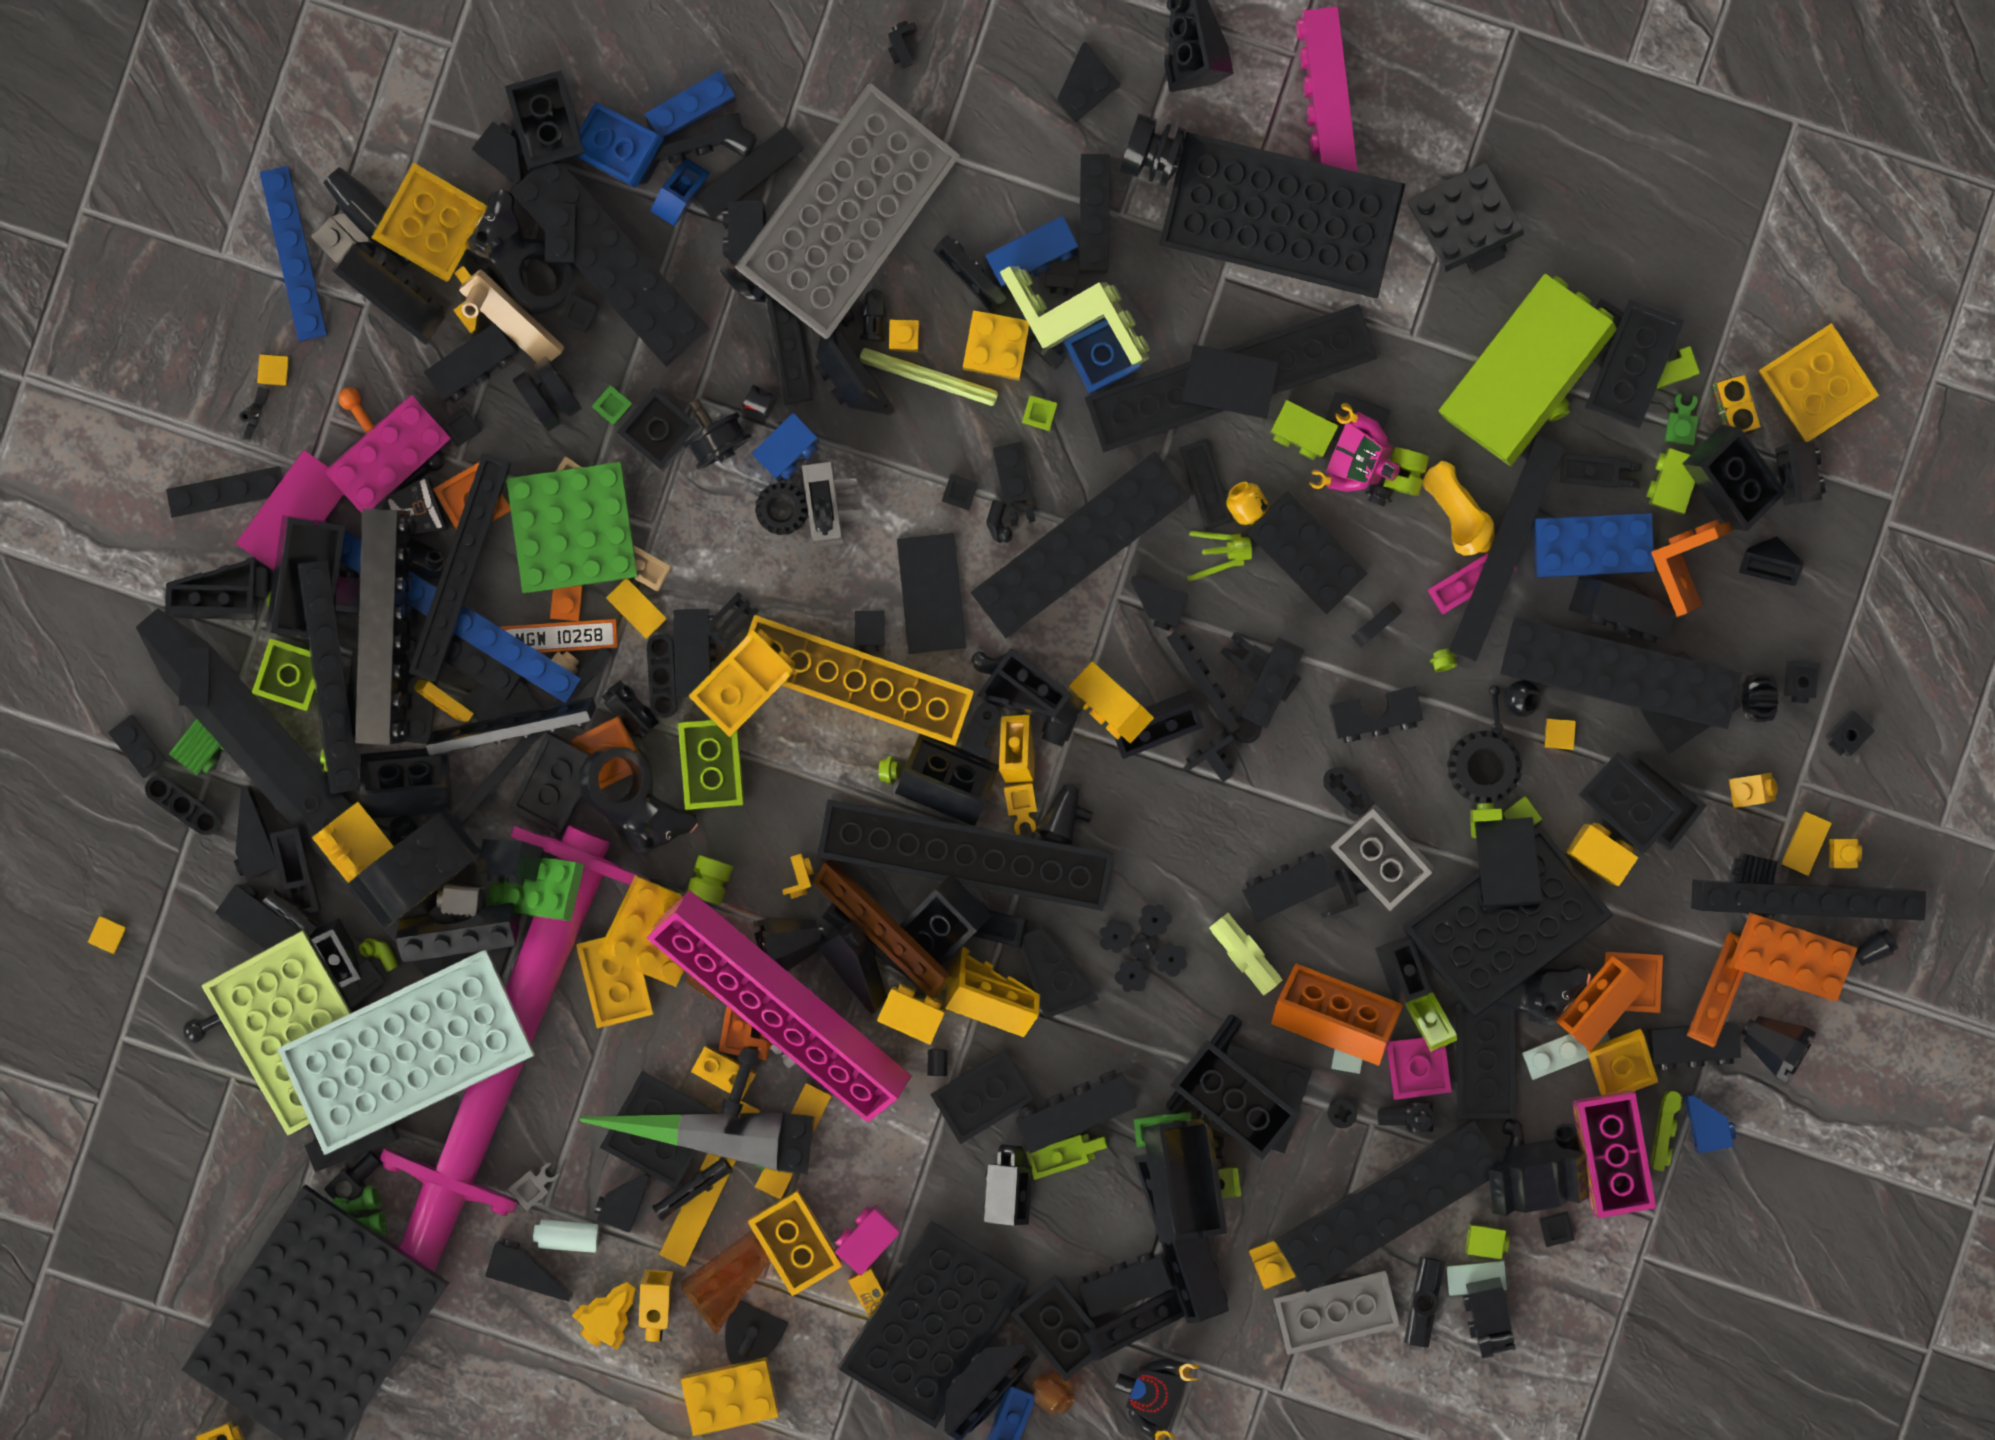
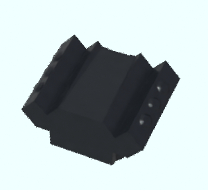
[1489,1139,1589,1216]

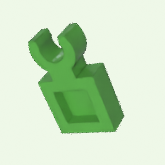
[1664,393,1698,446]

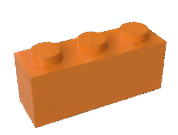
[1556,956,1647,1051]

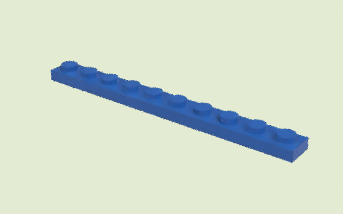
[340,530,583,703]

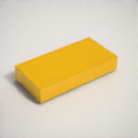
[606,579,667,639]
[413,680,474,722]
[1781,811,1832,876]

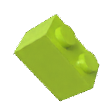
[1270,400,1338,460]
[1646,448,1695,515]

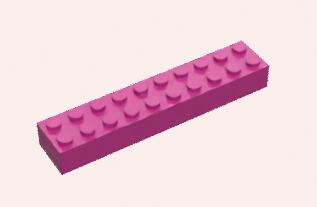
[647,890,912,1123]

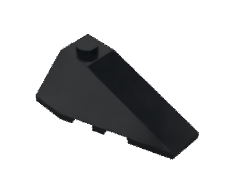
[1164,0,1234,92]

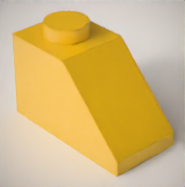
[999,715,1035,783]

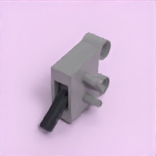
[802,462,863,549]

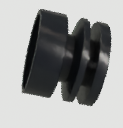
[1120,114,1186,187]

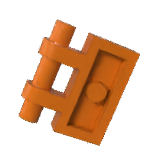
[718,1006,773,1060]

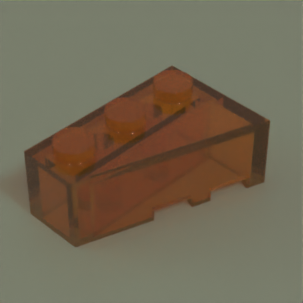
[681,1231,770,1335]

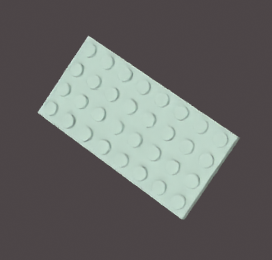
[277,950,535,1155]

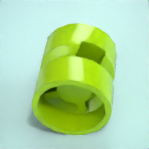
[1383,447,1430,496]
[686,855,734,905]

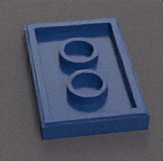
[575,102,664,188]

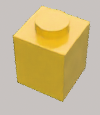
[889,320,919,352]

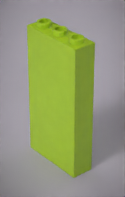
[1438,274,1617,467]

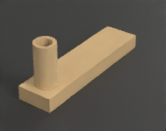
[459,269,564,362]

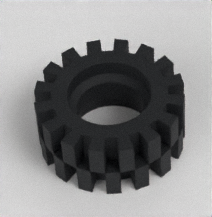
[755,482,808,535]

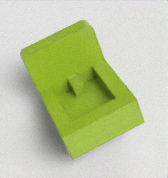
[1470,803,1502,838]

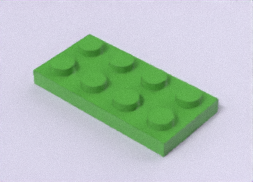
[486,858,584,922]

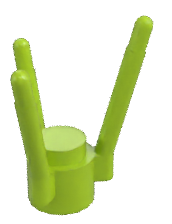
[1187,531,1252,582]

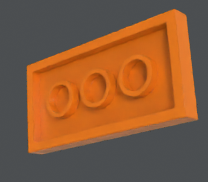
[1730,913,1858,1002]

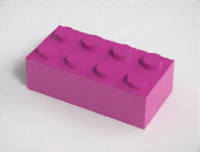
[324,394,451,513]

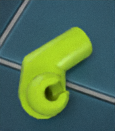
[359,938,400,972]

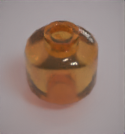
[1032,1372,1076,1416]

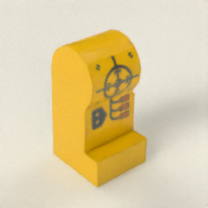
[848,1265,885,1317]

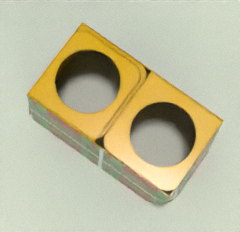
[1710,375,1761,435]

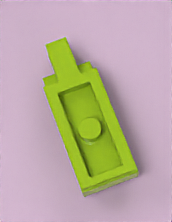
[1025,1133,1108,1180]

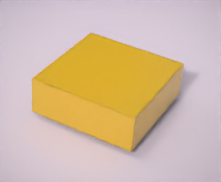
[257,354,290,386]
[1544,719,1576,750]
[88,916,127,954]

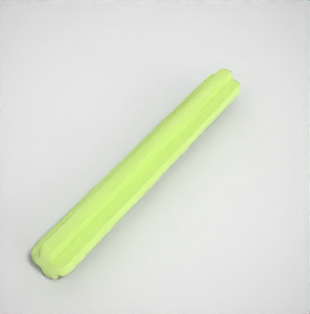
[859,348,998,406]

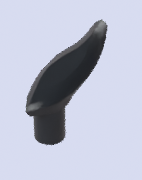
[720,268,766,303]

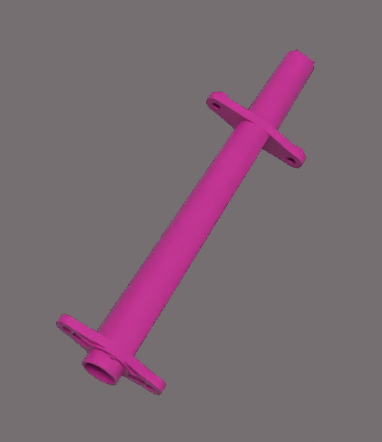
[380,825,649,1272]

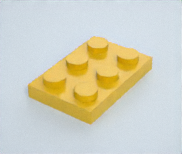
[576,937,654,1029]

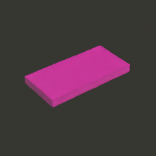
[236,450,344,571]

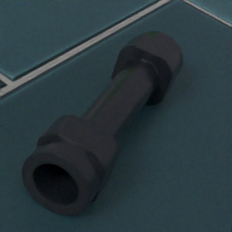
[721,1046,760,1118]

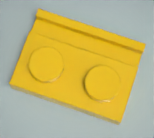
[1248,1239,1295,1290]

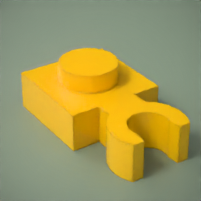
[1004,782,1037,835]

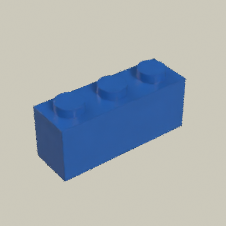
[645,70,737,142]
[985,216,1079,290]

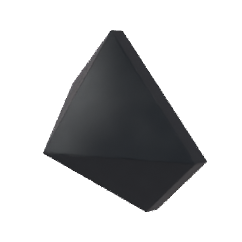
[1739,536,1803,586]

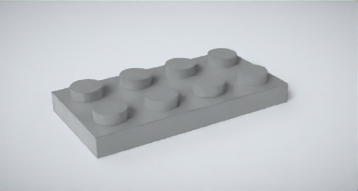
[1273,1269,1400,1355]

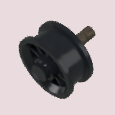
[683,399,753,470]

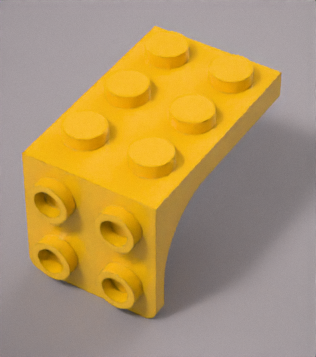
[689,629,796,737]

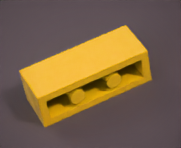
[1068,662,1154,744]

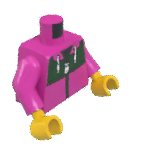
[1309,403,1400,492]

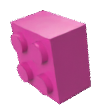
[835,1205,901,1276]

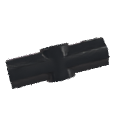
[1404,1257,1445,1348]

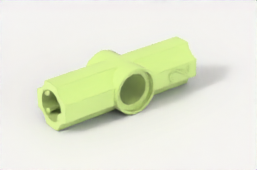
[1209,913,1283,996]

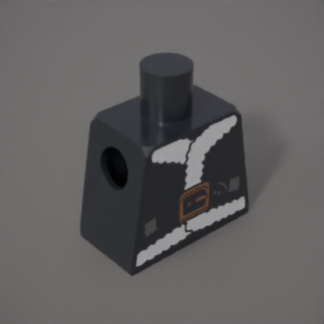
[386,476,448,537]

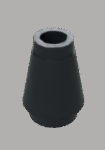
[1855,928,1899,966]

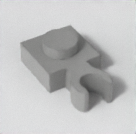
[507,1163,560,1211]

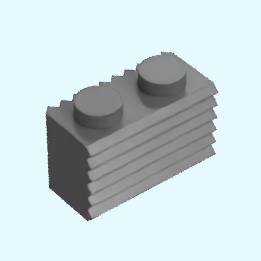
[437,884,484,917]

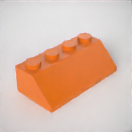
[1271,963,1404,1066]

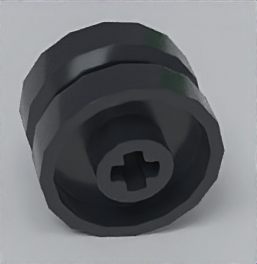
[512,357,582,432]

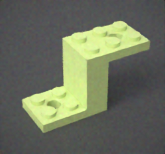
[1000,266,1150,365]

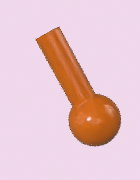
[338,387,374,433]

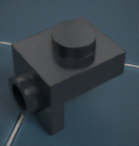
[888,21,917,69]

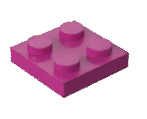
[1387,1037,1452,1100]

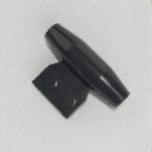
[311,167,411,267]

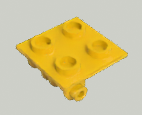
[312,802,394,883]

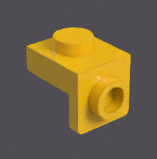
[1729,772,1778,808]
[782,853,814,899]

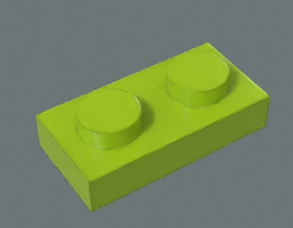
[1405,991,1457,1052]

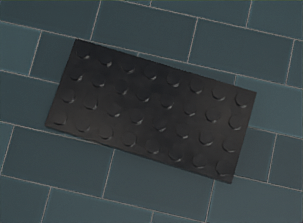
[1159,132,1406,299]

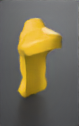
[1422,460,1495,556]

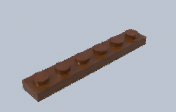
[813,859,951,999]

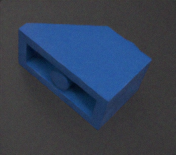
[650,158,710,226]
[1684,1093,1736,1153]

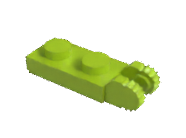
[1649,1090,1682,1171]

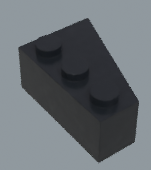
[165,557,260,620]
[977,648,1086,726]

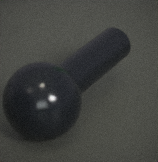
[399,450,445,490]
[183,1013,222,1043]

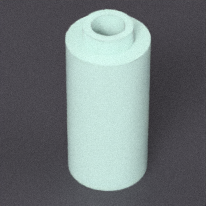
[533,1219,599,1253]

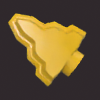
[572,1281,636,1350]

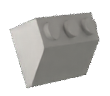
[1331,804,1435,911]

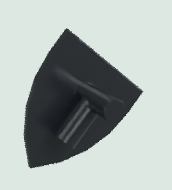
[725,1299,788,1365]

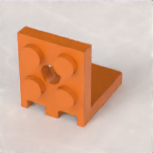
[1651,519,1733,617]

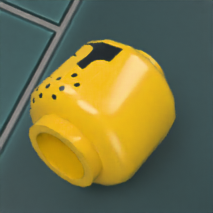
[1226,482,1269,526]

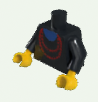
[1114,1358,1200,1440]

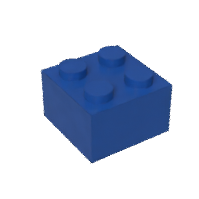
[1063,319,1142,395]
[751,413,819,482]

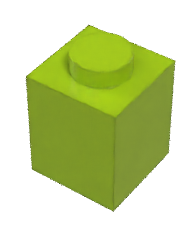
[1465,1223,1510,1260]

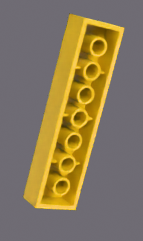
[747,615,975,746]

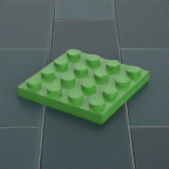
[506,462,638,594]

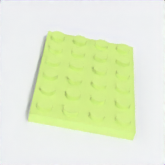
[201,930,352,1136]

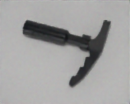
[239,386,270,441]

